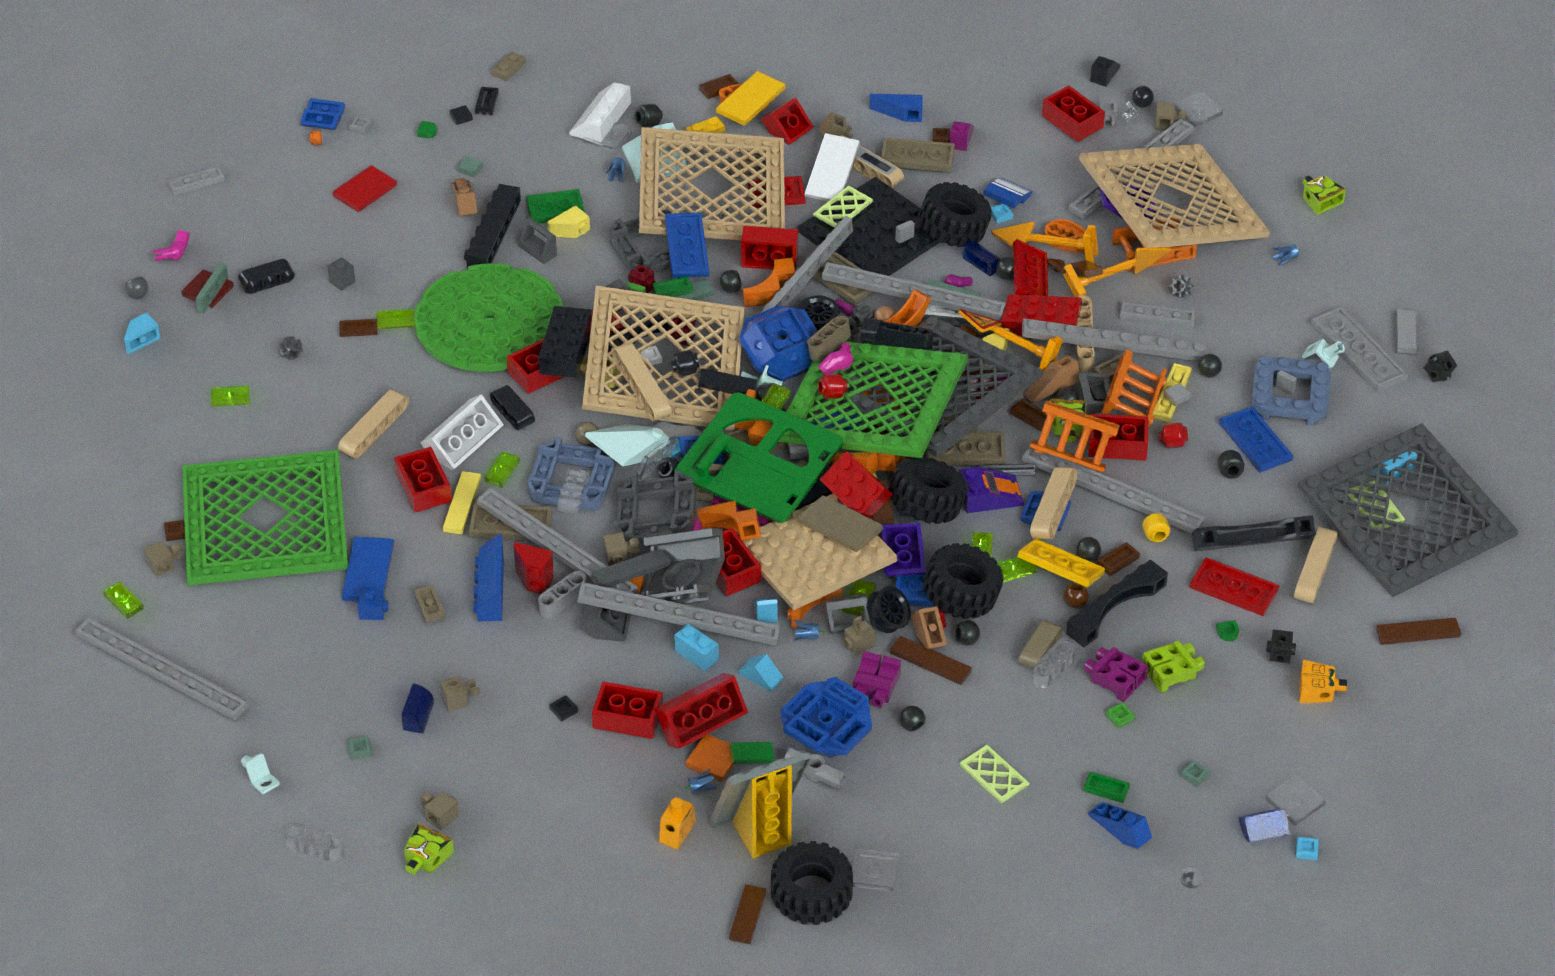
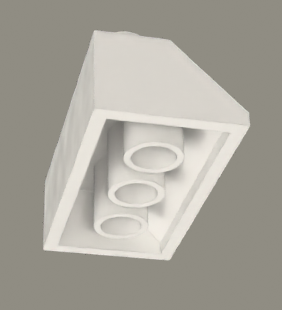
[569,82,631,143]
[420,394,504,470]

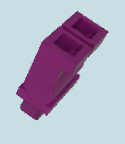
[1084,646,1148,702]
[853,651,901,707]

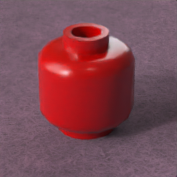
[818,374,848,399]
[1159,422,1188,449]

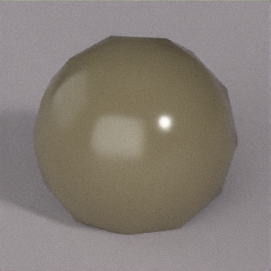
[575,421,599,446]

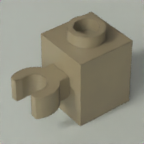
[1155,102,1187,130]
[819,112,853,139]
[603,532,640,566]
[144,541,183,577]
[843,616,876,655]
[440,675,480,712]
[420,791,459,830]

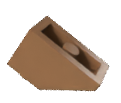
[911,606,947,650]

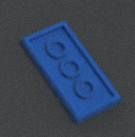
[664,212,709,278]
[1219,407,1293,473]
[342,537,394,601]

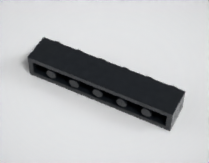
[464,184,521,268]

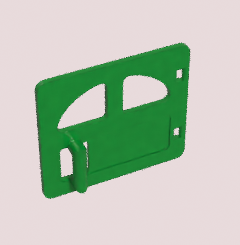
[675,392,843,523]

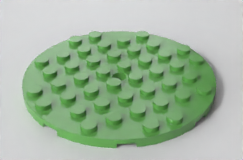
[414,263,563,372]

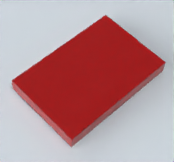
[333,165,397,212]
[748,176,806,208]

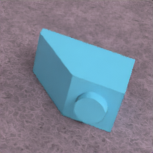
[124,313,160,354]

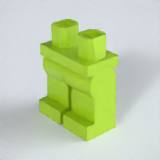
[1142,640,1205,693]

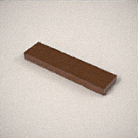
[1376,617,1461,645]
[890,636,972,685]

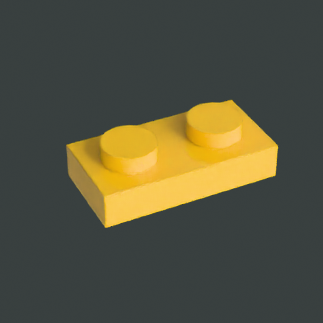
[686,116,725,133]

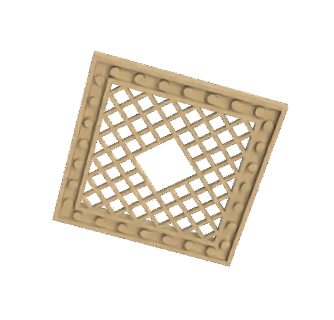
[639,127,785,240]
[1079,144,1270,248]
[582,286,744,431]

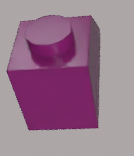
[950,121,974,151]

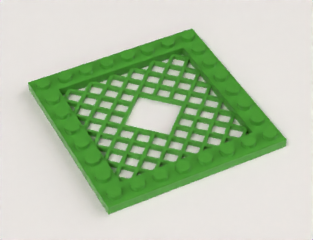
[778,341,968,458]
[182,450,348,586]

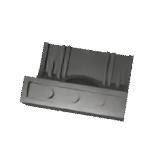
[634,528,725,604]

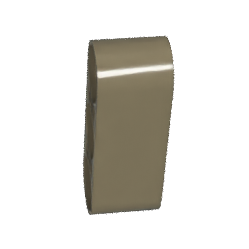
[807,316,851,361]
[1019,620,1063,671]

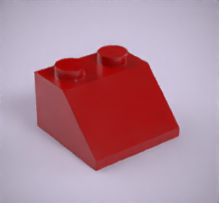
[761,97,814,145]
[513,542,554,594]

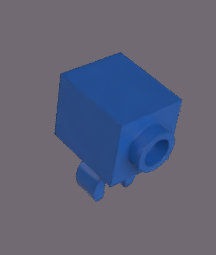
[358,585,389,620]

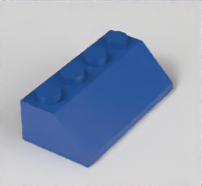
[473,534,504,622]

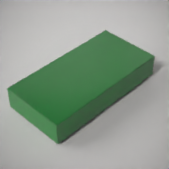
[652,276,693,297]
[730,742,775,764]
[1083,772,1130,803]

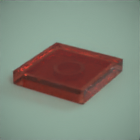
[181,269,234,308]

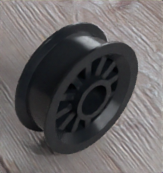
[798,295,839,331]
[867,586,911,633]

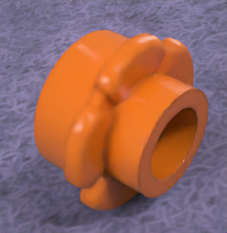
[309,129,322,146]

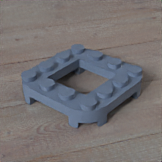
[1251,356,1331,425]
[528,437,615,511]

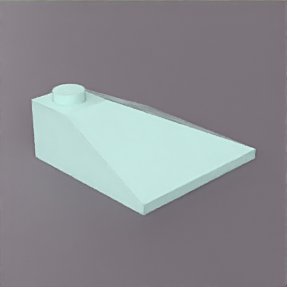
[622,122,687,183]
[585,424,670,467]

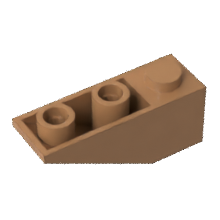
[451,178,477,216]
[1023,355,1080,403]

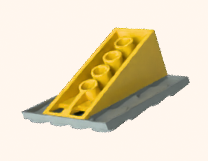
[710,751,812,859]

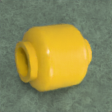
[1142,513,1170,542]

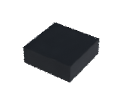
[449,105,473,125]
[549,695,578,722]

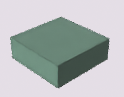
[458,156,483,177]
[348,736,372,760]
[1180,760,1210,787]

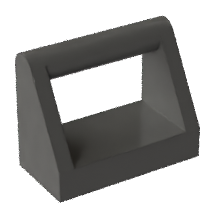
[519,218,557,264]
[1078,372,1114,415]
[826,593,871,634]

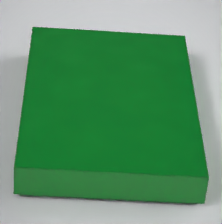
[526,189,585,224]

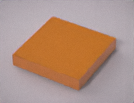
[686,734,734,782]

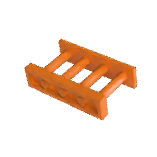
[1112,216,1197,272]
[1101,349,1167,427]
[1030,400,1120,472]

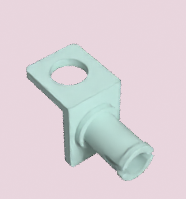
[1302,339,1345,369]
[740,365,783,394]
[241,753,280,794]

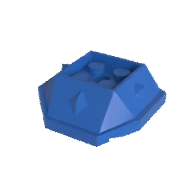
[738,305,817,382]
[780,677,872,758]

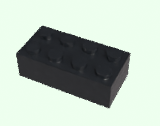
[538,306,592,378]

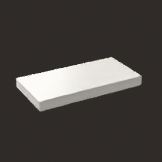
[805,133,860,203]

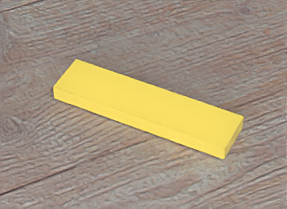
[1152,363,1192,423]
[443,471,481,535]

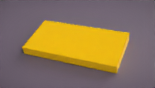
[716,71,786,126]
[1017,539,1105,588]

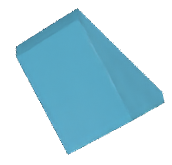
[753,597,777,623]
[738,654,783,692]

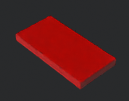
[1013,239,1048,296]
[1189,557,1280,616]

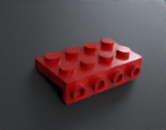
[1001,294,1082,336]

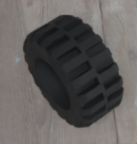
[919,182,992,247]
[889,457,968,524]
[923,543,1004,619]
[771,841,853,925]

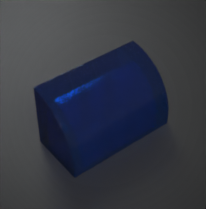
[963,241,1001,276]
[401,683,434,734]
[1238,809,1290,843]

